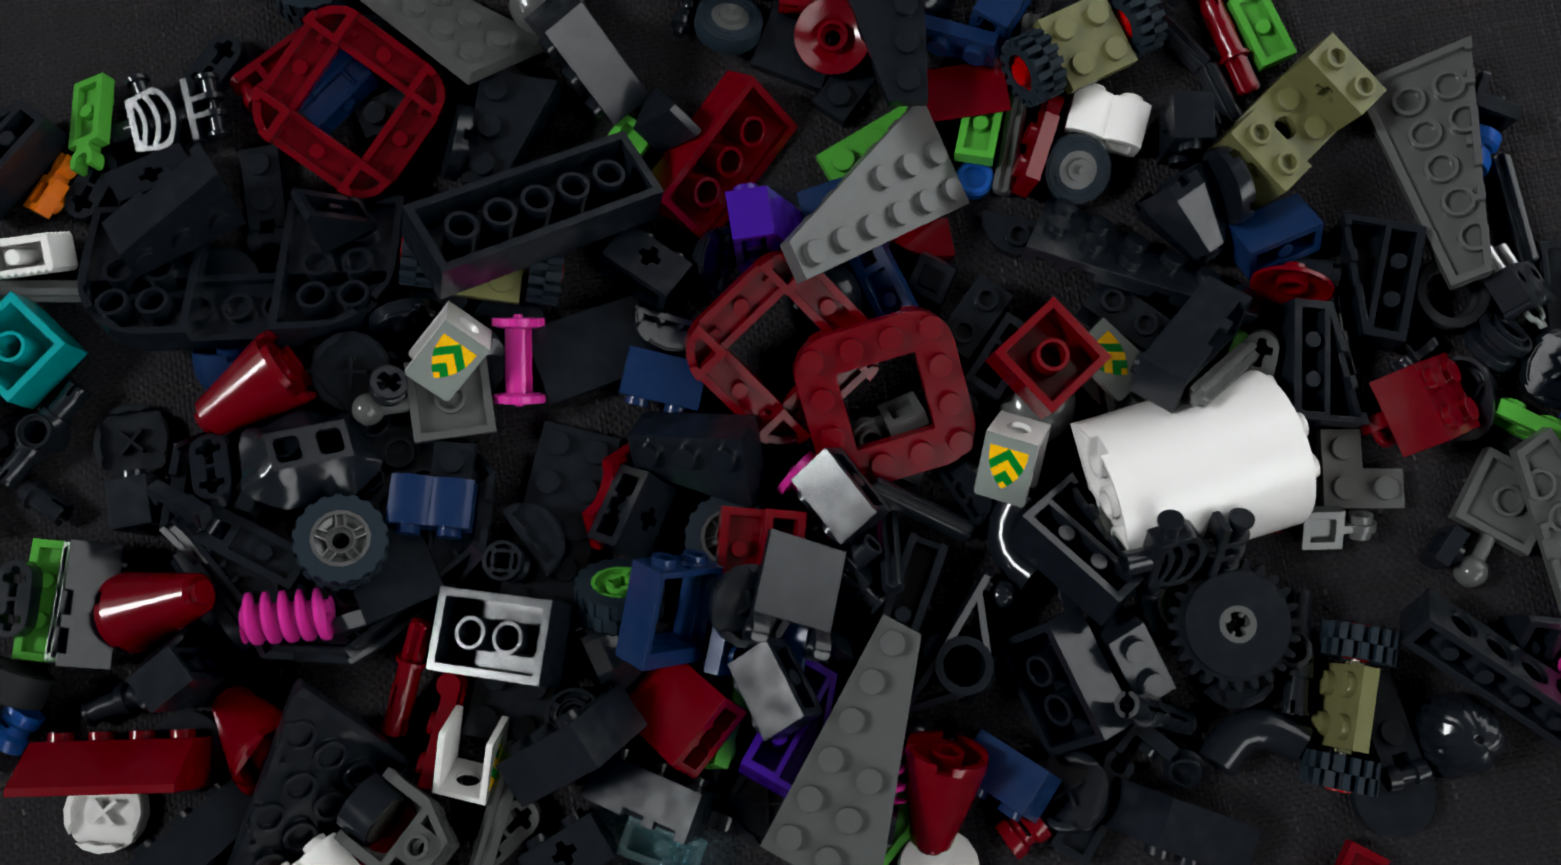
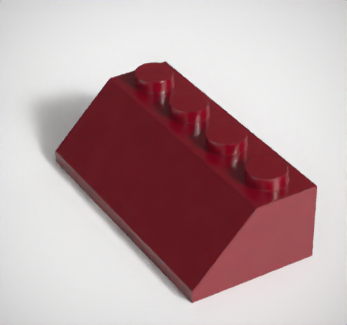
[651,71,798,240]
[3,729,212,798]

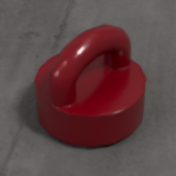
[1358,412,1396,448]

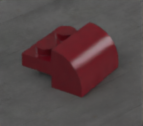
[716,506,807,574]

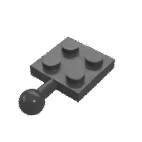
[352,356,497,444]
[1448,446,1537,588]

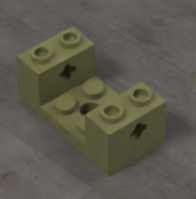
[1202,32,1387,210]

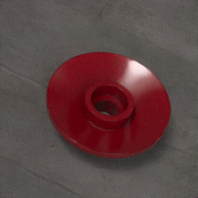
[794,0,868,75]
[1250,262,1334,304]

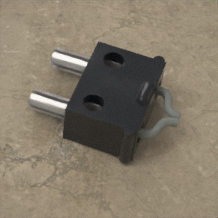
[1482,243,1557,329]

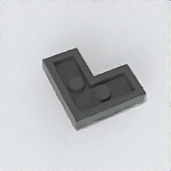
[1315,429,1405,510]

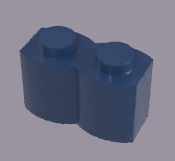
[385,473,478,540]

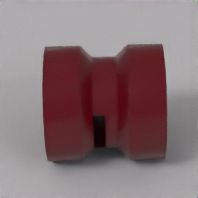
[994,817,1052,860]

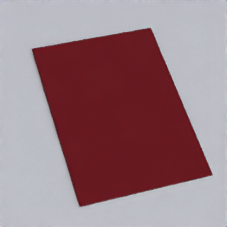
[927,59,1011,122]

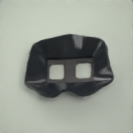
[239,406,383,510]

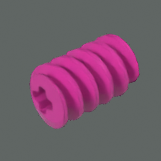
[239,587,336,646]

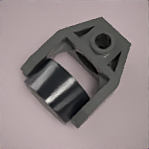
[334,767,460,865]

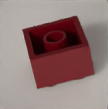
[985,296,1112,420]
[1369,352,1481,457]

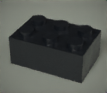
[426,586,574,688]
[994,606,1135,757]

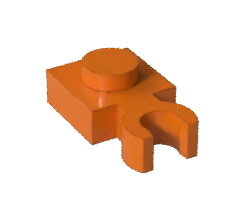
[23,152,77,219]

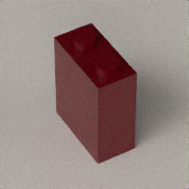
[629,663,747,779]

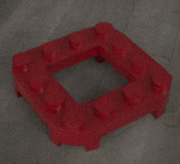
[251,5,448,198]
[684,248,879,445]
[793,305,976,481]

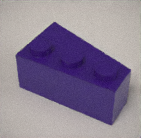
[725,183,804,273]
[738,660,838,798]

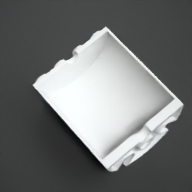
[1070,370,1321,550]

